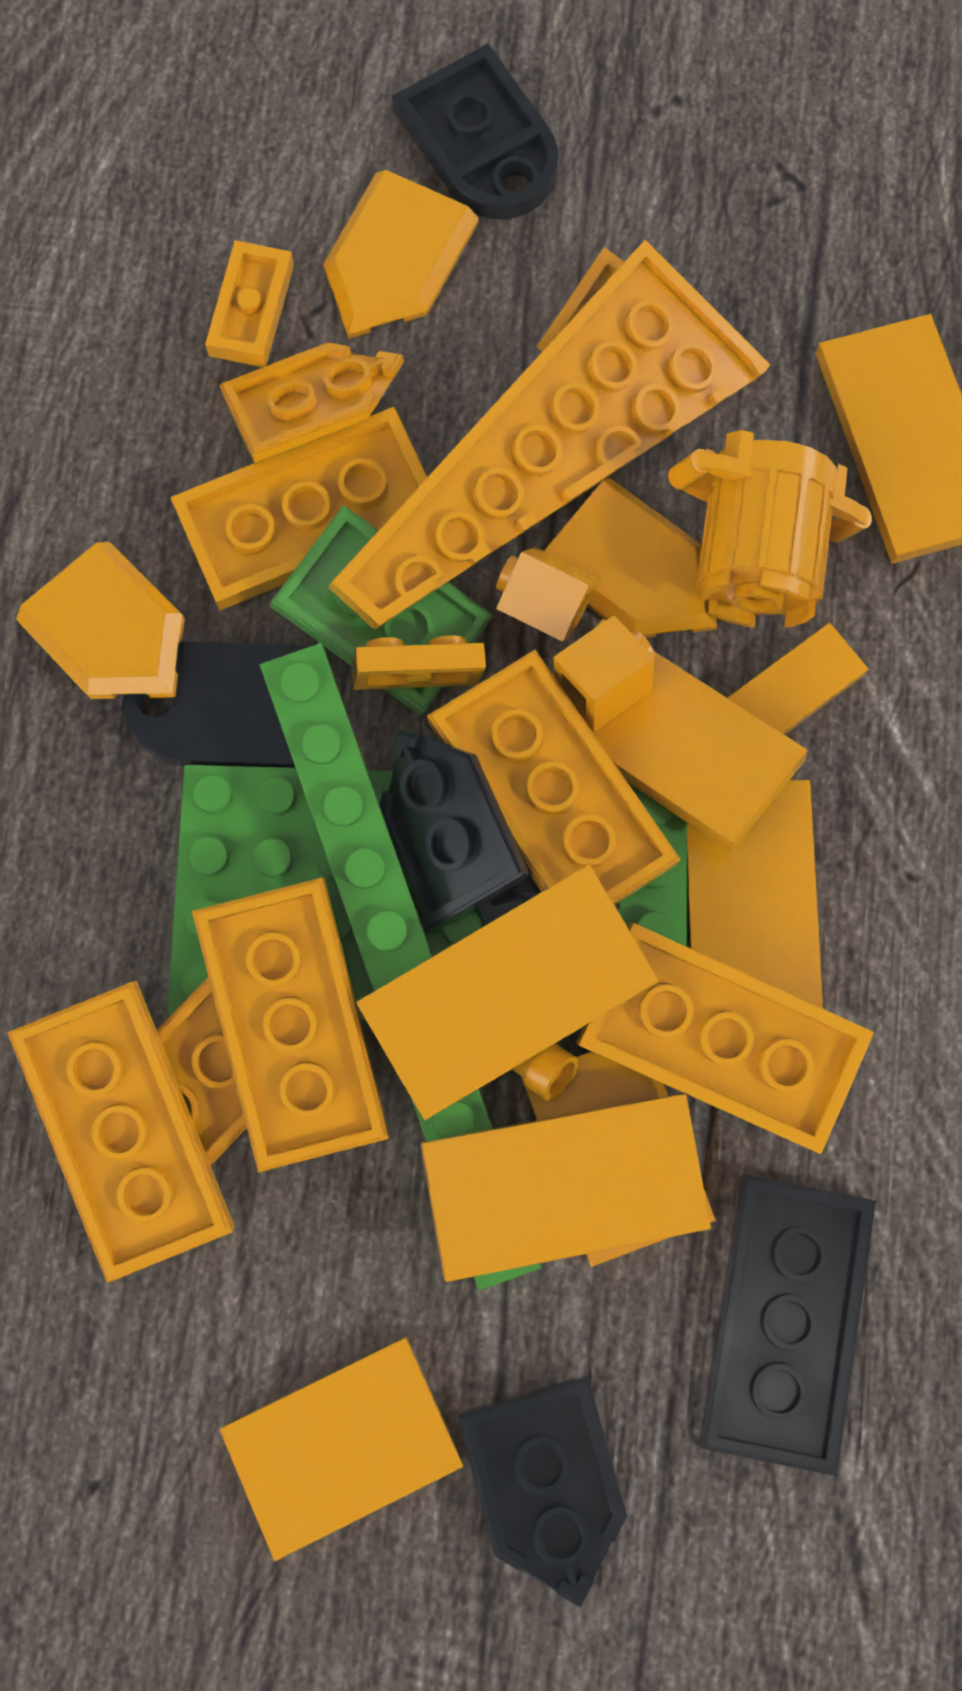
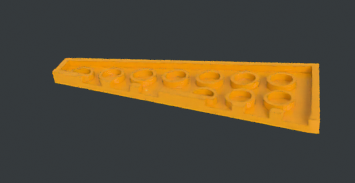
[328,240,770,630]

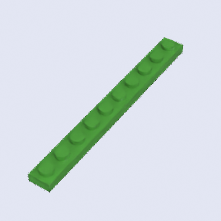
[259,643,542,1291]

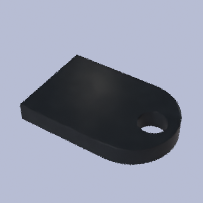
[392,44,558,219]
[124,641,310,768]

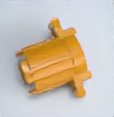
[668,430,872,628]

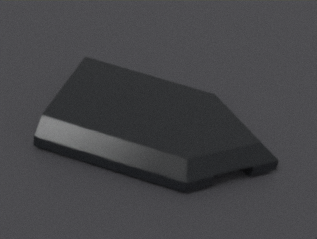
[379,728,529,931]
[457,1376,627,1608]

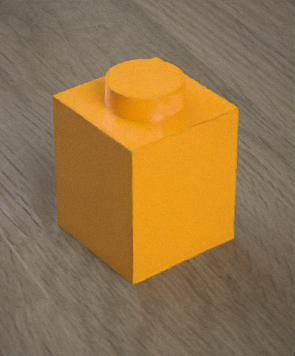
[496,547,600,642]
[553,615,656,732]

